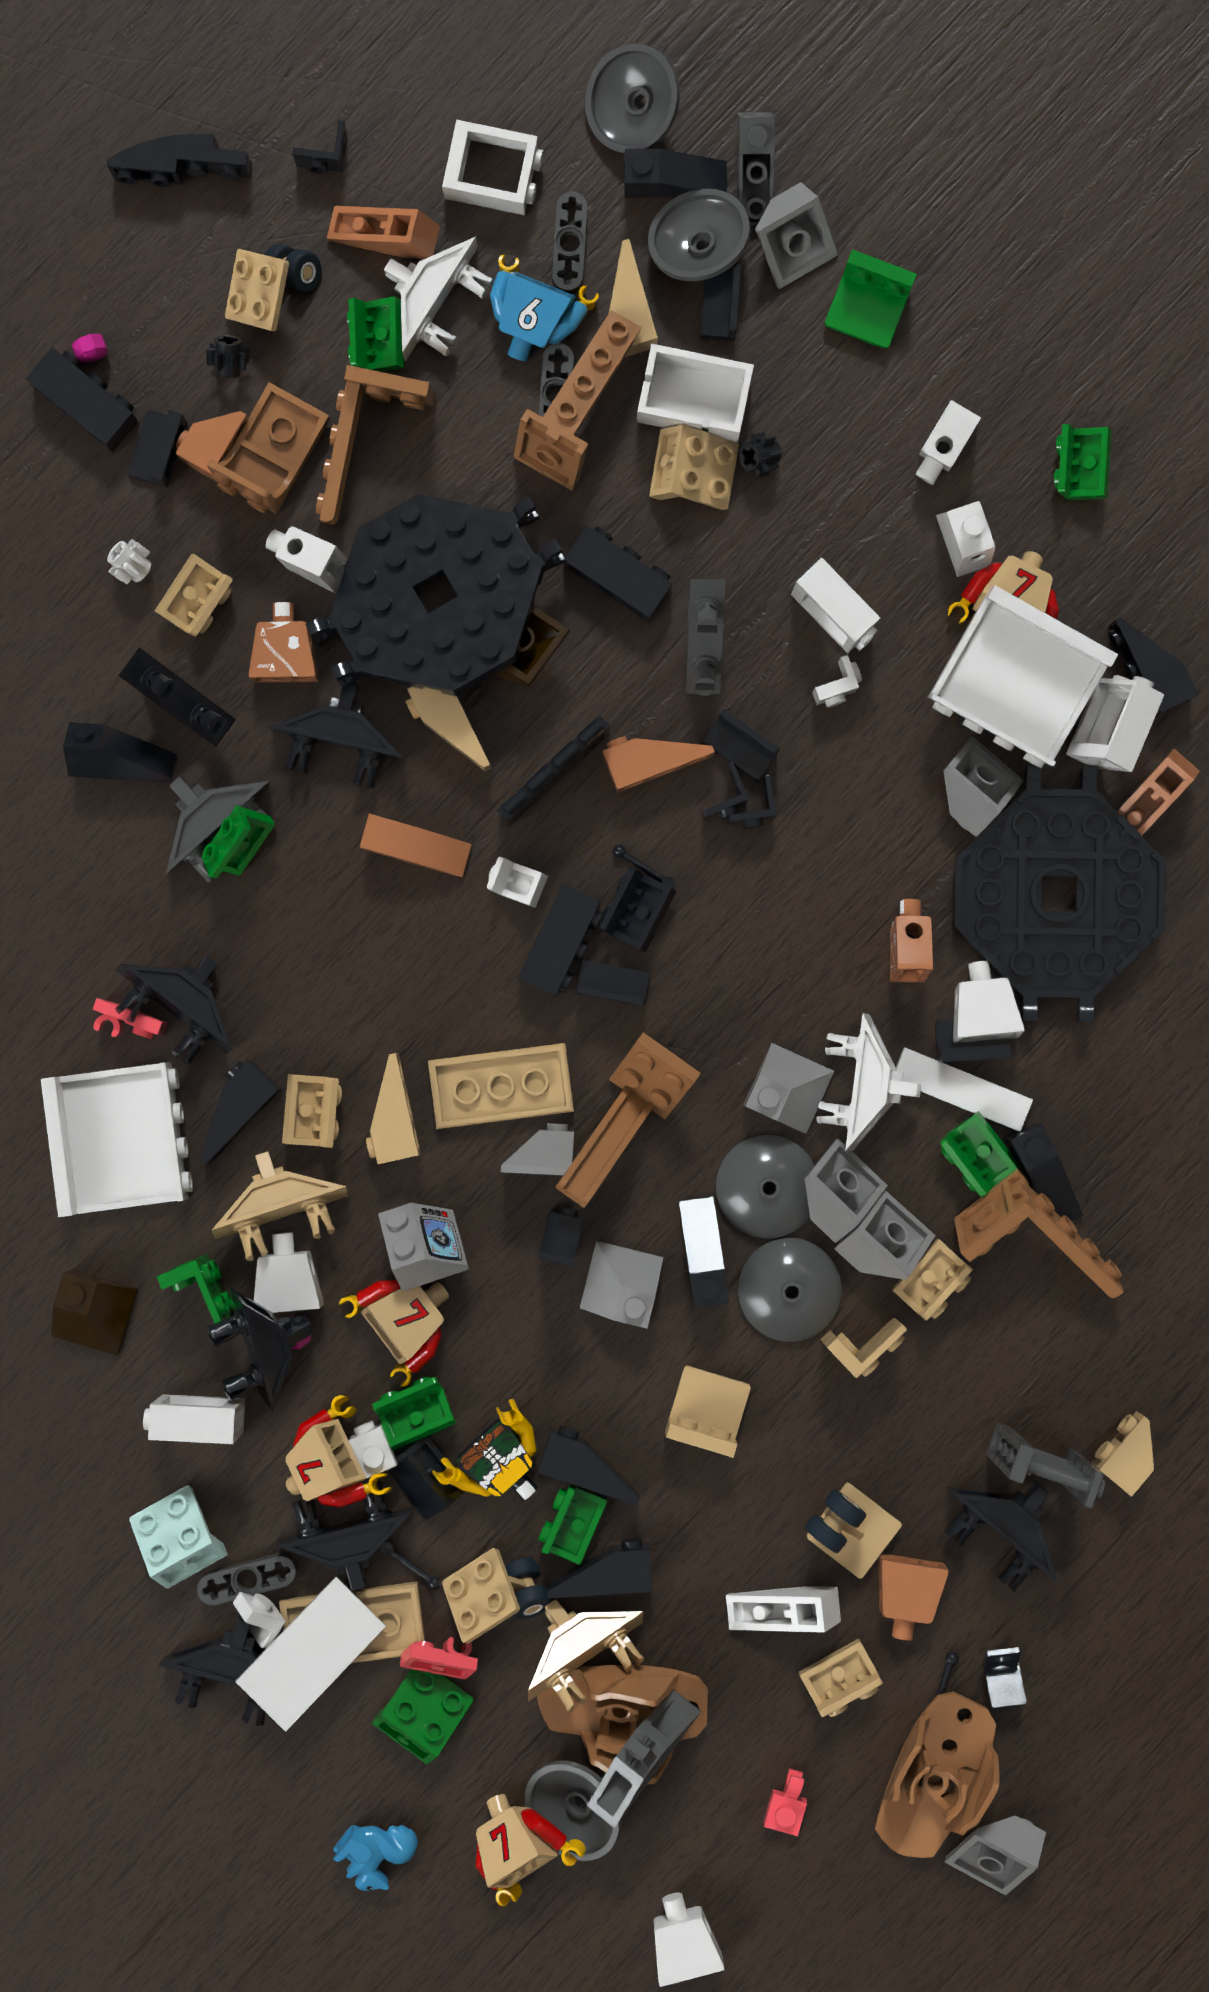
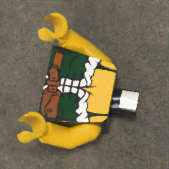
[432,1399,538,1501]

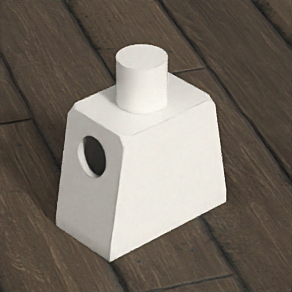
[915,400,981,485]
[936,501,995,577]
[266,526,348,594]
[953,961,1024,1044]
[254,1232,324,1313]
[654,1893,724,1987]

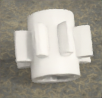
[107,539,151,584]

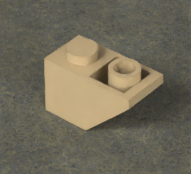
[1093,1411,1154,1497]

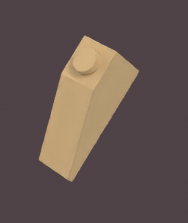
[609,239,658,357]
[405,687,491,772]
[366,1053,421,1164]

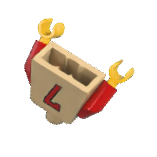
[948,551,1059,624]
[339,1280,449,1387]
[286,1395,392,1507]
[475,1794,586,1906]

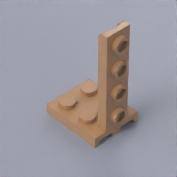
[513,310,641,491]
[316,365,436,525]
[555,1032,701,1208]
[954,1168,1124,1298]

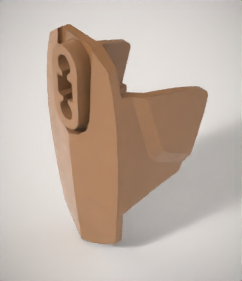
[537,1665,708,1784]
[875,1691,999,1858]

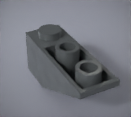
[737,112,775,226]

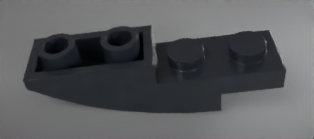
[107,134,252,187]

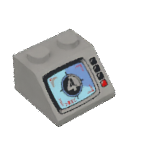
[378,1203,469,1291]

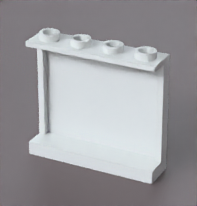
[928,585,1118,769]
[41,1062,193,1217]

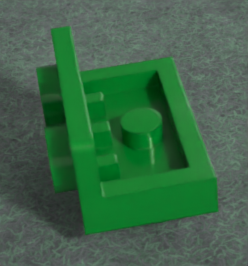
[347,296,404,372]
[1054,424,1112,500]
[201,805,275,879]
[940,1111,1021,1198]
[372,1377,457,1451]
[538,1483,608,1565]

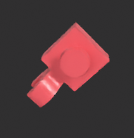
[763,1768,807,1836]

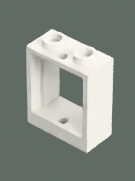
[442,119,543,215]
[791,557,880,653]
[1066,675,1164,772]
[143,1394,245,1444]

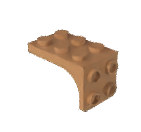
[207,382,330,514]

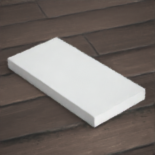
[236,1576,386,1732]

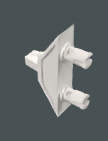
[384,237,494,362]
[817,1013,921,1151]

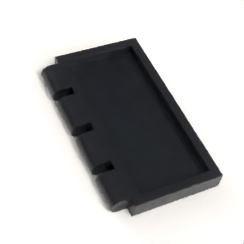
[496,715,610,827]

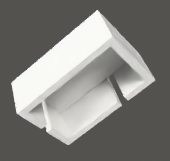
[637,344,754,443]

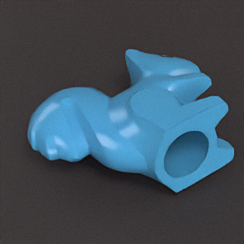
[333,1825,418,1891]

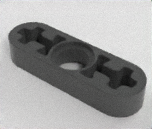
[552,191,587,295]
[538,343,574,417]
[197,1553,298,1605]

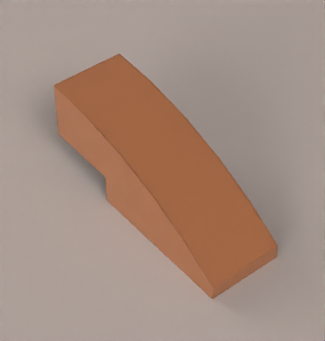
[360,814,472,878]

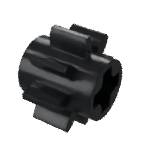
[206,335,250,378]
[739,432,782,478]

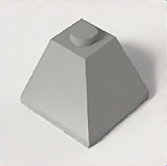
[755,182,838,289]
[943,736,1024,837]
[743,1043,834,1134]
[501,1123,574,1175]
[804,1138,888,1243]
[835,1190,936,1280]
[580,1240,663,1329]
[945,1815,1046,1895]

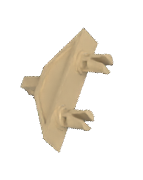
[211,1152,348,1261]
[528,1599,644,1712]

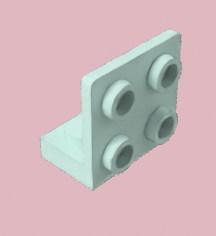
[129,1485,228,1589]

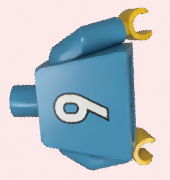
[490,255,599,362]

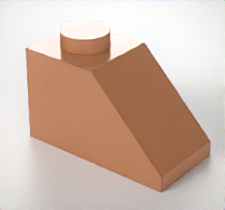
[175,411,248,480]

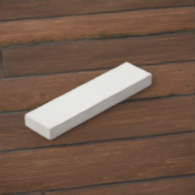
[896,1047,1033,1132]

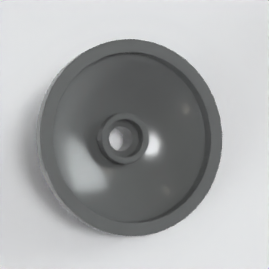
[585,44,680,153]
[648,189,751,281]
[716,1135,815,1239]
[738,1237,842,1342]
[525,1761,622,1861]

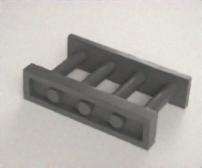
[986,1422,1105,1509]

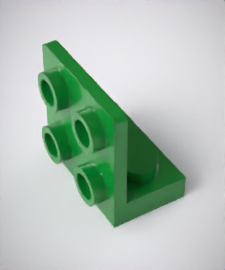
[824,249,917,350]
[157,1254,235,1323]
[371,1669,473,1765]

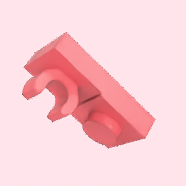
[92,998,168,1039]
[400,1637,478,1680]

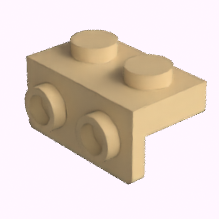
[154,554,233,637]
[282,1074,342,1148]
[891,1238,973,1321]
[799,1638,883,1717]

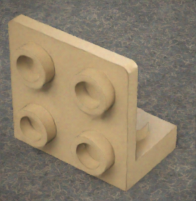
[649,424,739,510]
[820,1318,907,1378]
[665,1365,751,1458]

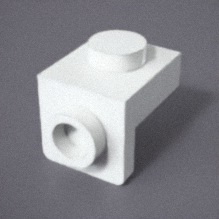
[812,655,862,708]
[487,857,548,908]
[348,1421,398,1479]
[233,1592,286,1649]

